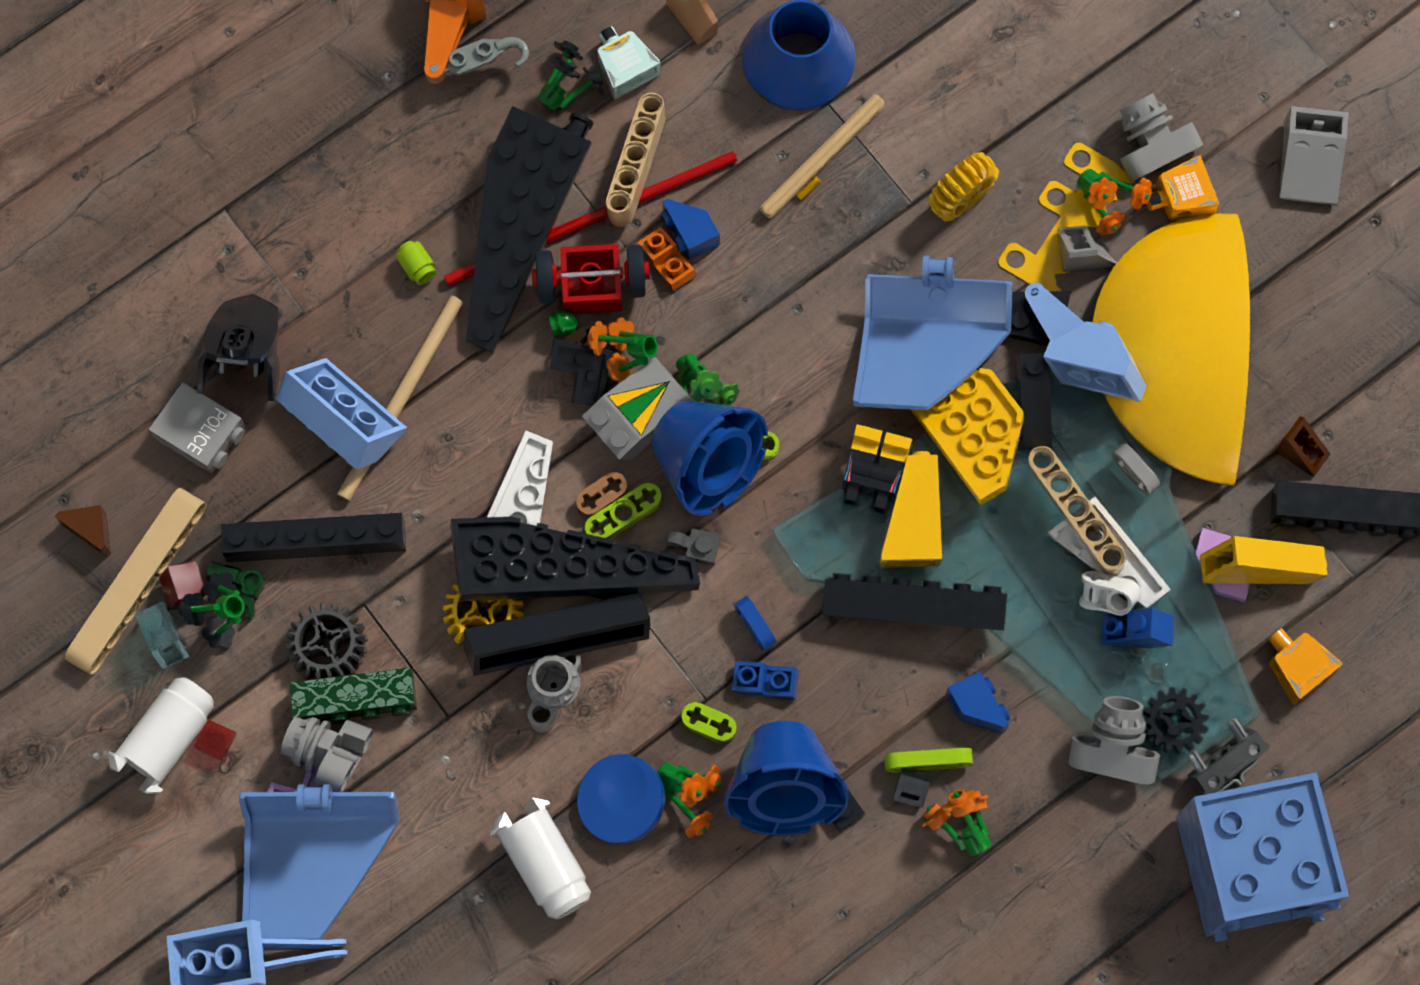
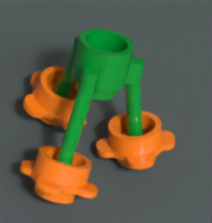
[921,789,992,856]

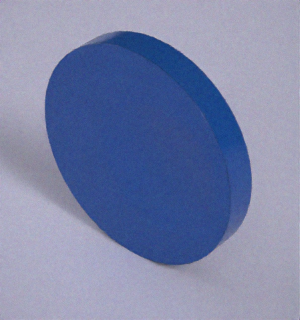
[577,754,665,844]

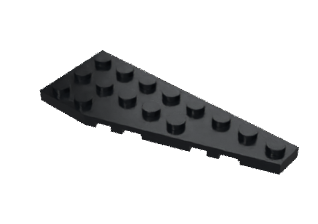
[466,106,592,353]
[450,516,700,601]

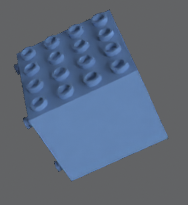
[1176,772,1349,942]

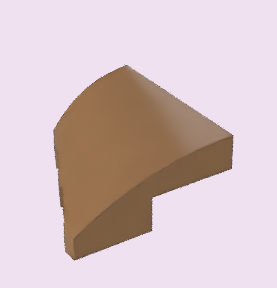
[666,0,719,46]

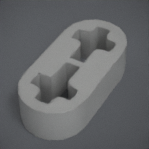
[1112,443,1161,496]

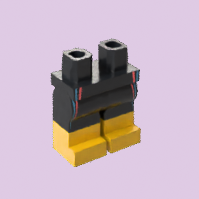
[842,424,912,514]

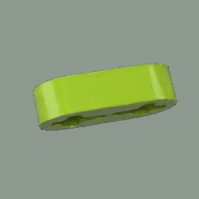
[681,702,737,744]

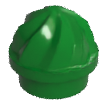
[549,310,578,338]

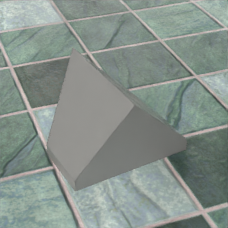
[1058,226,1117,272]

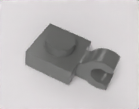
[667,528,721,566]

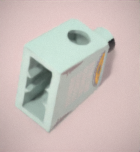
[597,27,661,100]

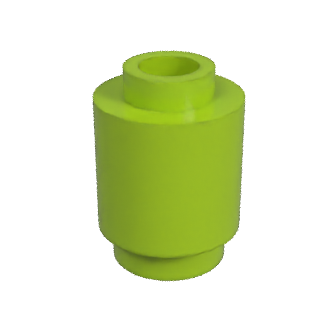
[396,241,437,285]

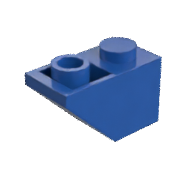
[660,199,720,260]
[1101,608,1174,649]
[946,671,1010,733]

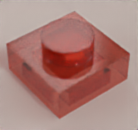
[194,720,237,761]

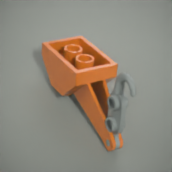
[424,0,529,84]

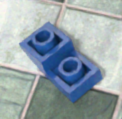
[732,661,799,700]

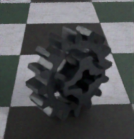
[1142,687,1209,755]

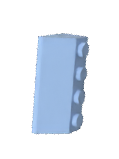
[275,358,407,470]

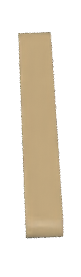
[65,488,207,675]

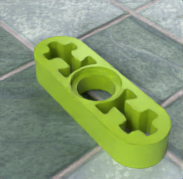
[585,483,662,539]
[884,748,973,773]

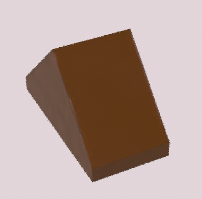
[1275,416,1330,477]
[54,505,111,558]

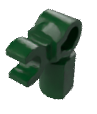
[206,561,265,620]

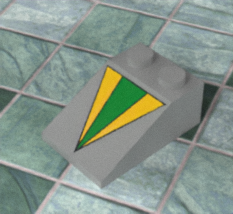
[582,357,694,461]

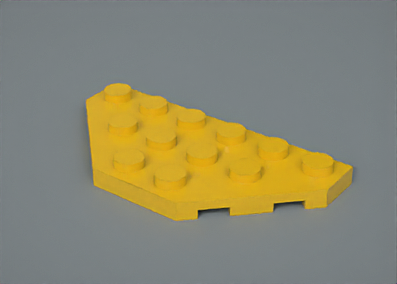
[911,368,1024,505]

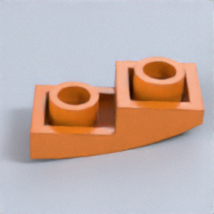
[637,227,697,291]

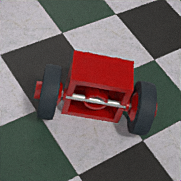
[532,244,650,314]

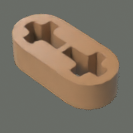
[576,472,627,518]

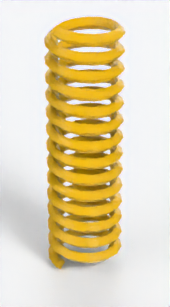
[796,176,821,201]

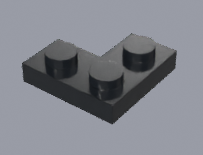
[548,339,612,407]

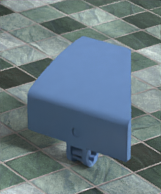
[853,256,1013,410]
[239,784,400,940]

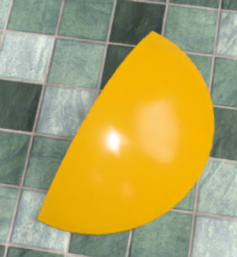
[1092,214,1250,486]

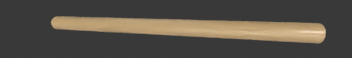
[337,296,463,502]

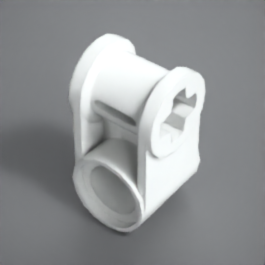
[1079,571,1141,616]

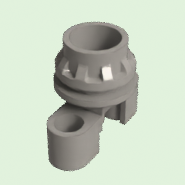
[1120,93,1204,182]
[527,654,582,733]
[1068,696,1160,785]
[281,717,373,792]

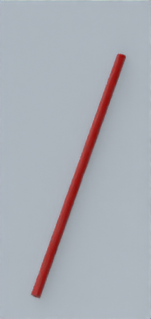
[444,151,737,286]

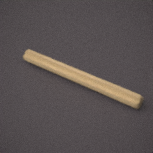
[760,94,885,219]

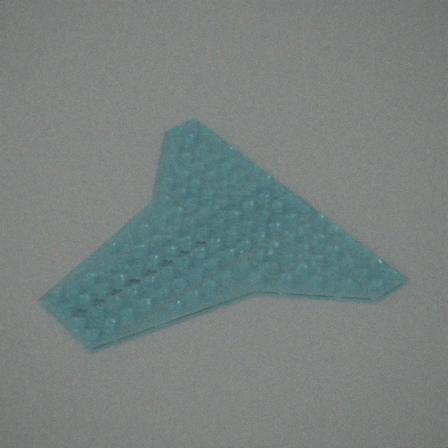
[773,367,1261,782]

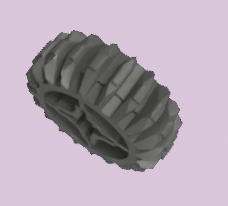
[285,602,368,679]

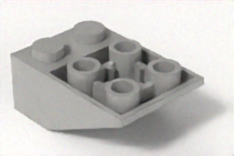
[1279,106,1349,205]

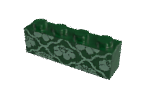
[289,667,417,724]

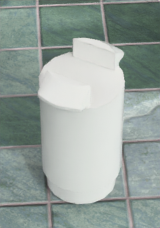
[107,677,214,794]
[490,798,591,919]

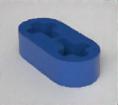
[733,596,777,651]

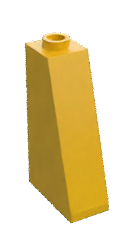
[880,451,942,568]
[1200,536,1327,584]

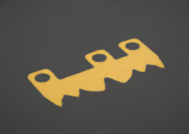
[998,143,1135,291]

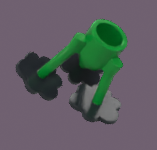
[537,40,604,111]
[178,572,245,648]

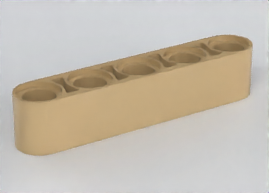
[606,93,666,227]
[1029,446,1126,575]

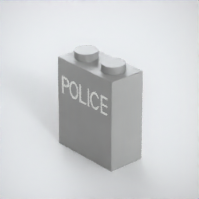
[149,382,245,474]

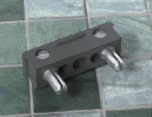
[1187,718,1270,795]

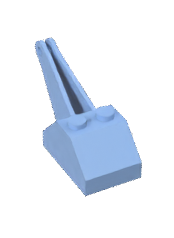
[1025,283,1147,402]
[166,920,348,985]

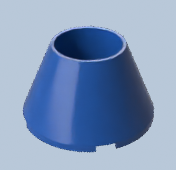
[742,0,855,110]
[652,400,768,516]
[724,721,849,835]

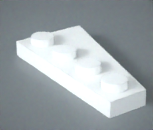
[487,431,553,526]
[1048,497,1171,608]

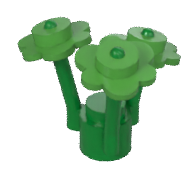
[675,354,740,406]

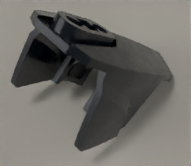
[197,294,280,401]

